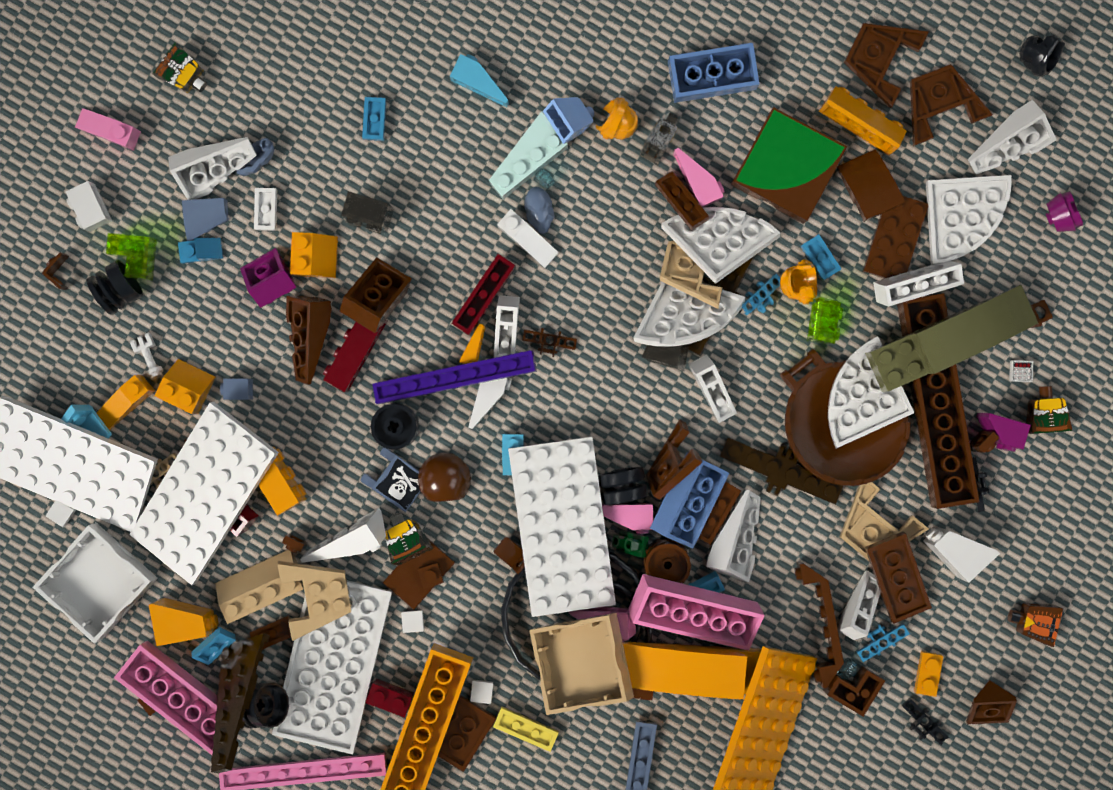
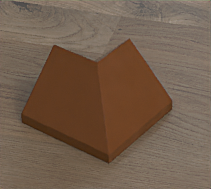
[966,680,1017,724]

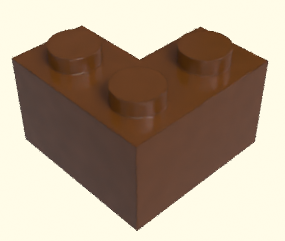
[823,665,885,717]

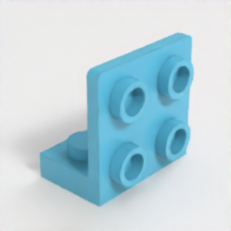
[61,405,112,439]

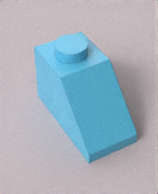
[502,434,524,475]

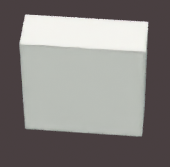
[46,500,76,527]
[401,610,424,633]
[470,680,493,704]

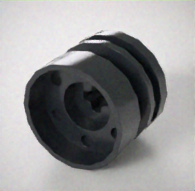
[86,259,143,315]
[242,682,289,728]

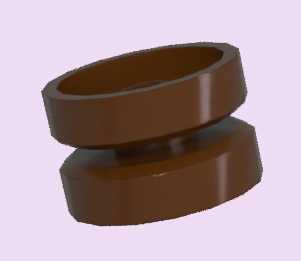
[643,537,691,584]

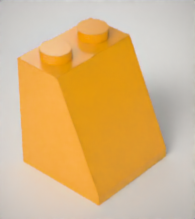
[149,598,219,646]

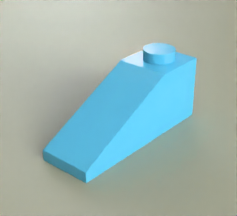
[450,54,509,108]

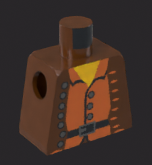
[1008,603,1063,647]

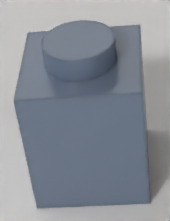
[220,379,253,400]

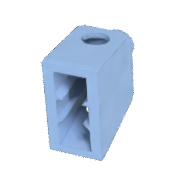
[543,97,594,144]

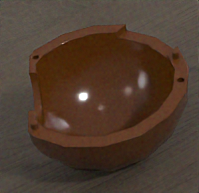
[418,452,471,502]

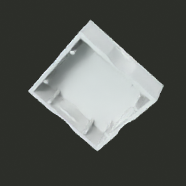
[32,523,158,644]

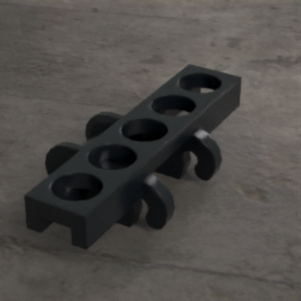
[972,456,990,512]
[901,698,949,745]

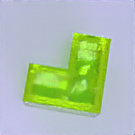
[106,233,157,281]

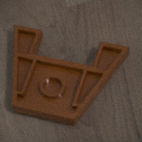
[844,23,929,108]
[910,64,993,147]
[646,419,702,500]

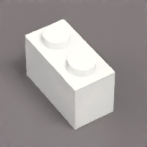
[66,181,112,232]

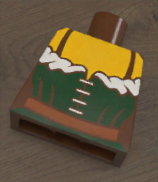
[1026,386,1072,434]

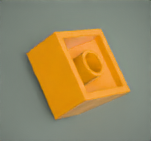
[290,232,338,278]
[154,359,216,414]

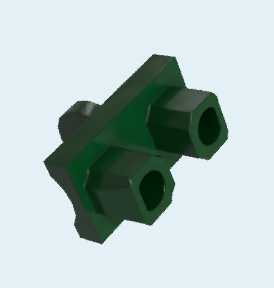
[612,530,649,558]

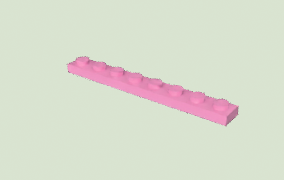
[219,753,387,790]

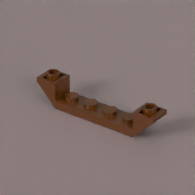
[794,561,844,688]

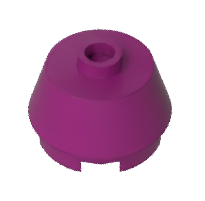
[1045,191,1083,232]

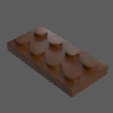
[862,196,928,279]
[865,531,932,624]

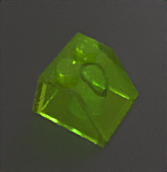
[807,297,843,345]

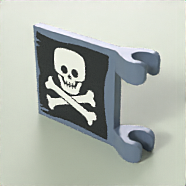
[360,448,421,513]

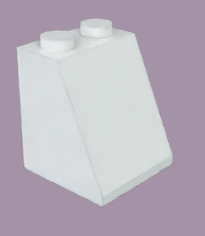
[923,527,1000,583]

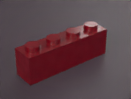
[451,254,516,336]
[323,319,388,393]

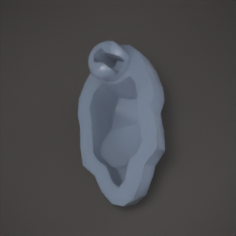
[236,138,275,176]
[524,187,555,234]

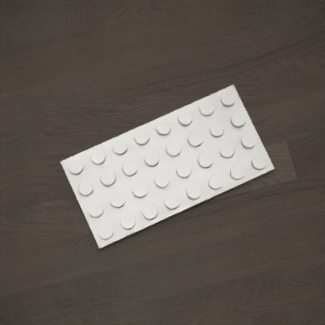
[0,395,158,532]
[129,402,279,585]
[508,437,616,617]
[272,580,393,754]

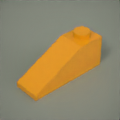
[97,375,156,430]

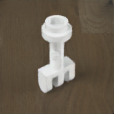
[130,332,163,380]

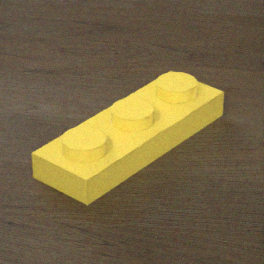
[493,707,559,752]

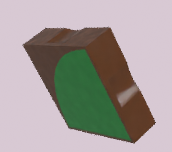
[731,107,847,224]

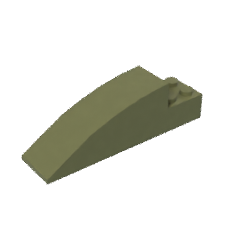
[865,285,1038,392]

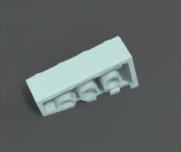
[489,111,568,200]

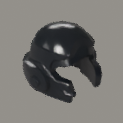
[1019,35,1065,77]

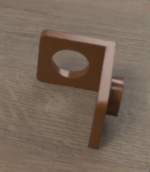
[42,252,69,290]
[1031,300,1053,328]
[493,537,525,574]

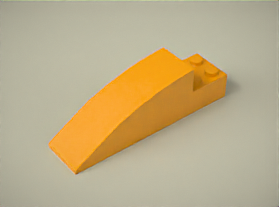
[623,642,762,700]

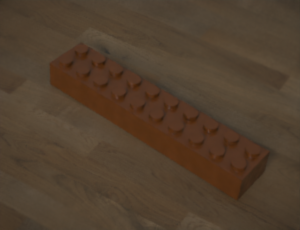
[897,293,979,509]

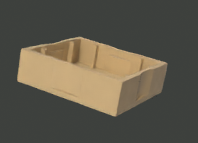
[529,612,634,715]

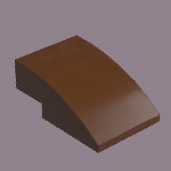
[837,149,905,222]

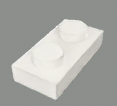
[254,188,277,231]

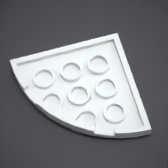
[926,175,1011,265]
[661,207,780,284]
[634,282,745,347]
[828,336,914,448]

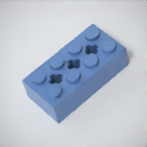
[668,43,760,103]
[650,452,729,548]

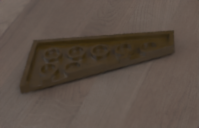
[211,633,270,773]

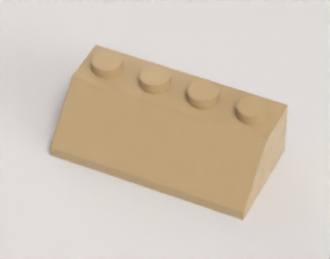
[215,550,304,624]

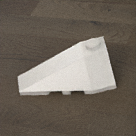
[168,137,257,200]
[706,490,761,582]
[300,508,386,563]

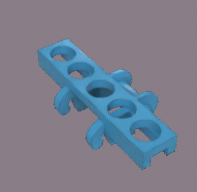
[742,274,780,315]
[856,623,909,662]

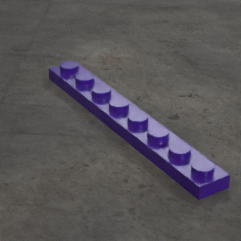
[372,350,537,405]

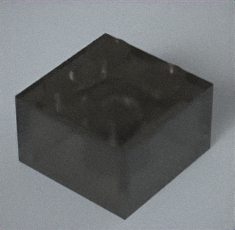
[341,191,394,234]

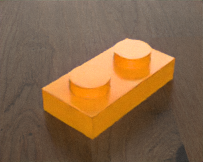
[914,651,943,697]

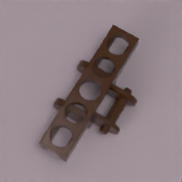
[522,328,577,357]

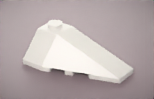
[968,100,1056,175]

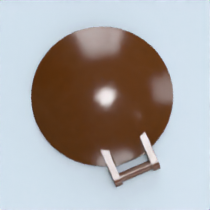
[780,349,910,486]

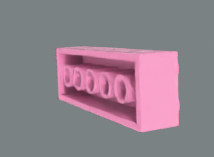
[628,574,765,651]
[114,640,218,755]

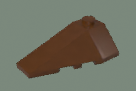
[286,295,332,385]

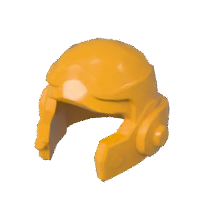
[595,97,638,140]
[780,259,817,305]

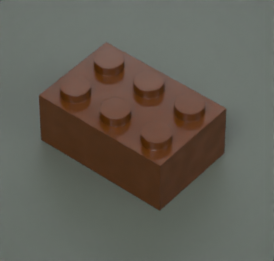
[339,257,412,333]

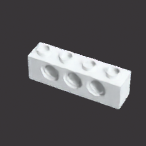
[873,261,964,307]

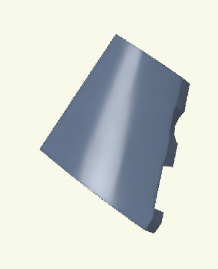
[182,198,229,241]

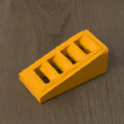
[459,324,485,364]

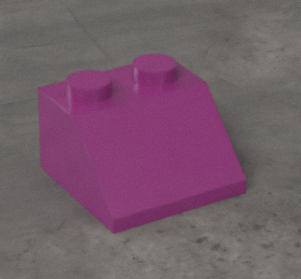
[240,248,296,308]
[976,413,1031,452]

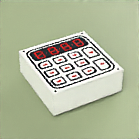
[1009,360,1033,382]

